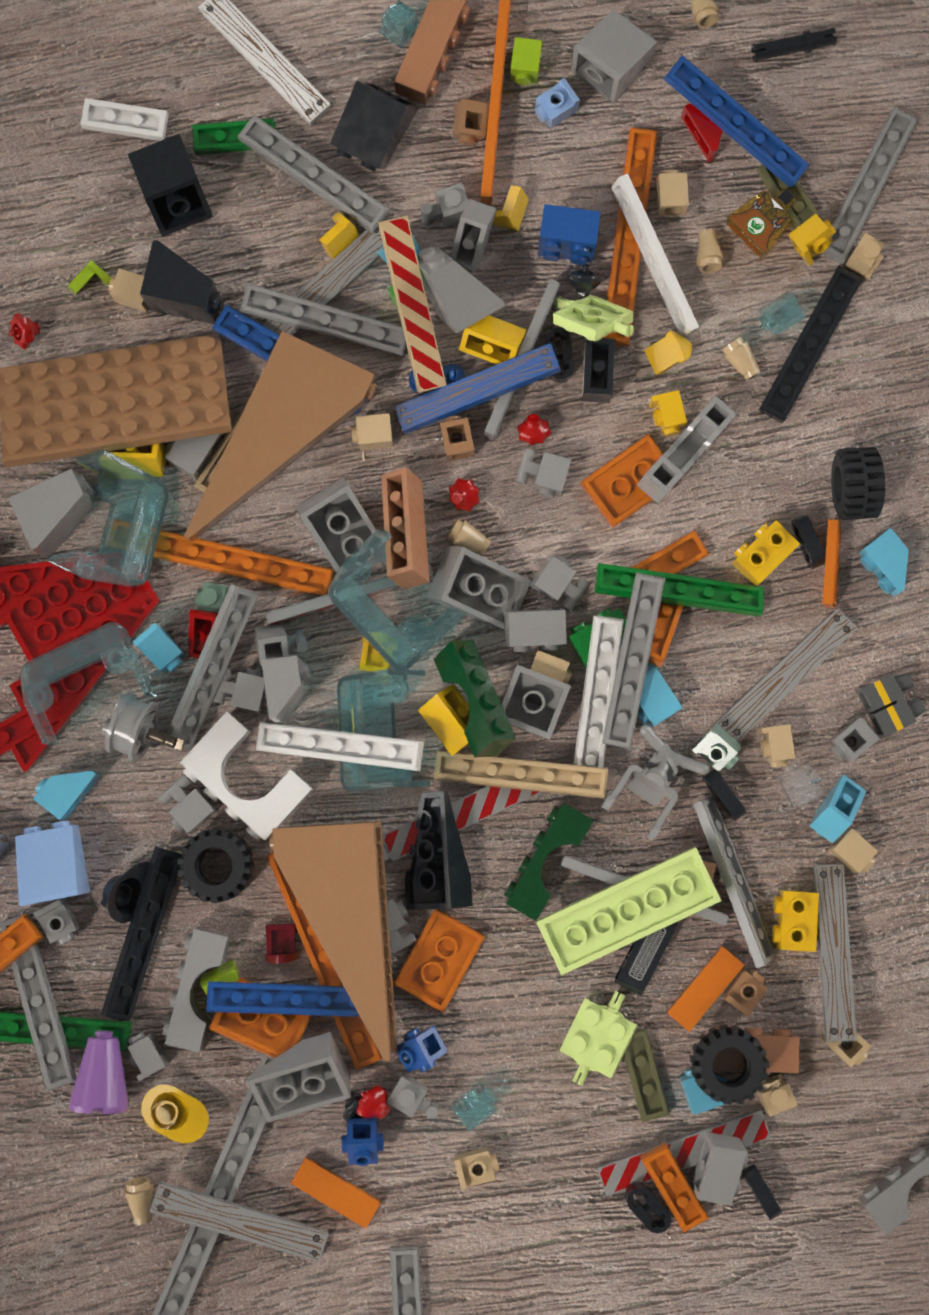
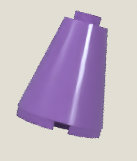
[69,1030,129,1114]

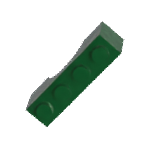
[434,640,516,758]
[504,803,594,921]

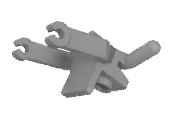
[601,725,709,841]

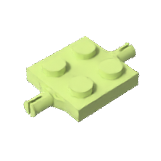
[553,295,634,341]
[559,990,638,1086]

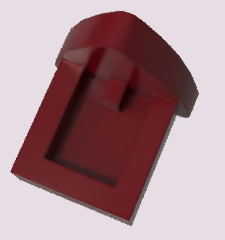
[264,923,300,964]

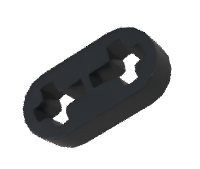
[545,328,574,383]
[791,515,826,569]
[702,769,747,821]
[741,1163,783,1220]
[624,1181,671,1234]

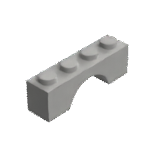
[637,396,737,504]
[162,927,232,1053]
[858,1145,929,1235]

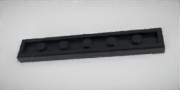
[758,265,863,424]
[101,846,182,1022]

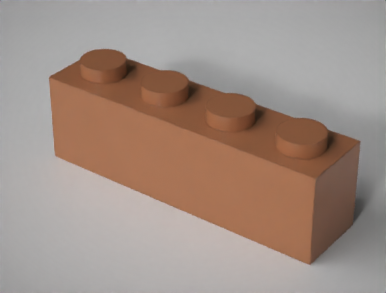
[394,0,470,105]
[381,467,429,590]

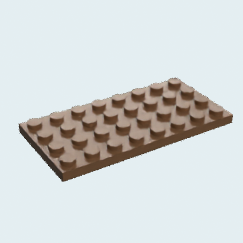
[0,333,232,468]

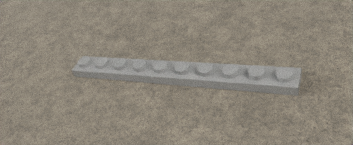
[152,1054,274,1315]

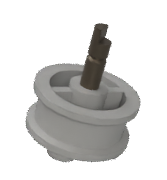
[102,693,185,762]

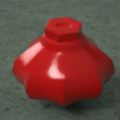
[9,313,40,349]
[517,414,552,445]
[448,477,480,512]
[356,1085,390,1119]

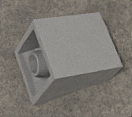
[571,9,657,104]
[417,246,505,334]
[8,469,96,559]

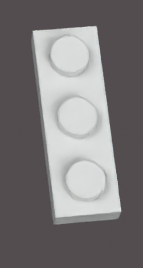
[80,98,169,141]

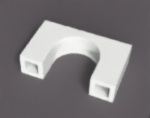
[180,711,314,841]

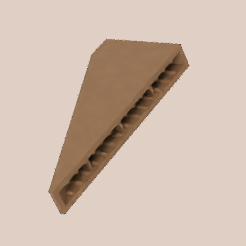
[184,331,378,542]
[270,821,398,1061]

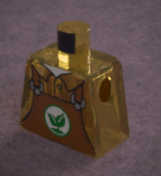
[726,189,795,261]

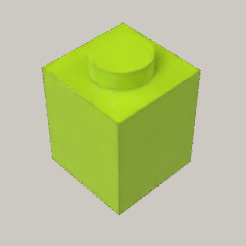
[510,37,542,85]

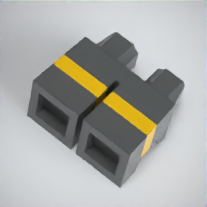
[855,673,926,739]

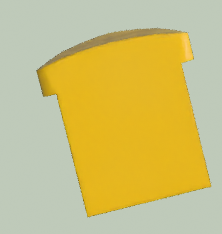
[493,185,529,231]
[319,212,359,260]
[644,331,692,375]
[359,633,396,675]

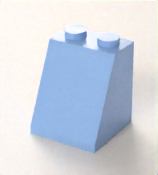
[15,820,91,906]

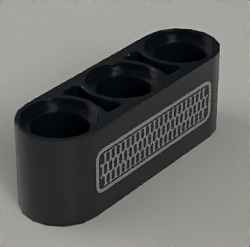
[614,921,678,996]

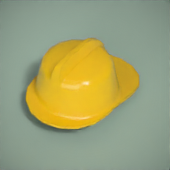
[141,1085,209,1144]

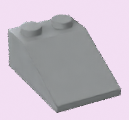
[296,477,386,584]
[426,546,531,631]
[247,1032,351,1122]

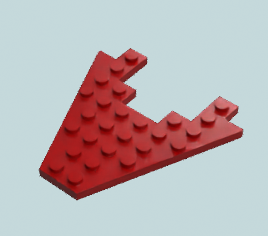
[0,552,161,773]

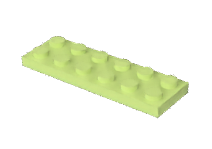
[536,846,721,976]

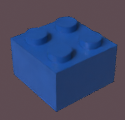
[537,204,601,265]

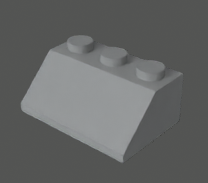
[262,655,312,724]

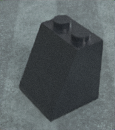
[330,80,418,172]
[128,134,213,237]
[140,240,224,325]

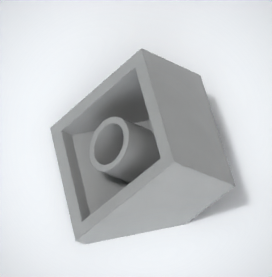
[502,665,571,740]

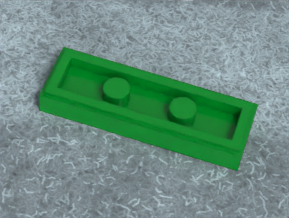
[192,118,276,155]

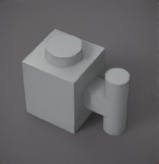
[421,183,469,228]
[515,449,571,499]
[529,555,589,612]
[254,623,308,666]
[213,669,266,714]
[158,774,218,833]
[387,897,417,956]
[386,1072,438,1119]

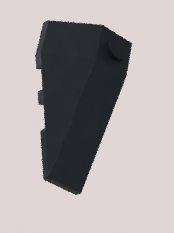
[405,791,473,909]

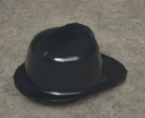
[101,861,150,923]

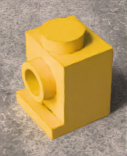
[788,214,836,266]
[649,390,687,437]

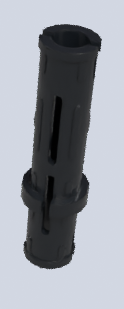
[751,27,837,62]

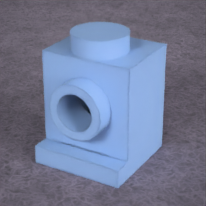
[534,78,580,128]

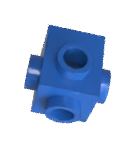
[397,1026,448,1073]
[342,1118,384,1166]

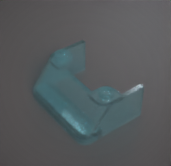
[48,449,169,586]
[328,529,463,671]
[20,623,158,746]
[337,669,430,791]

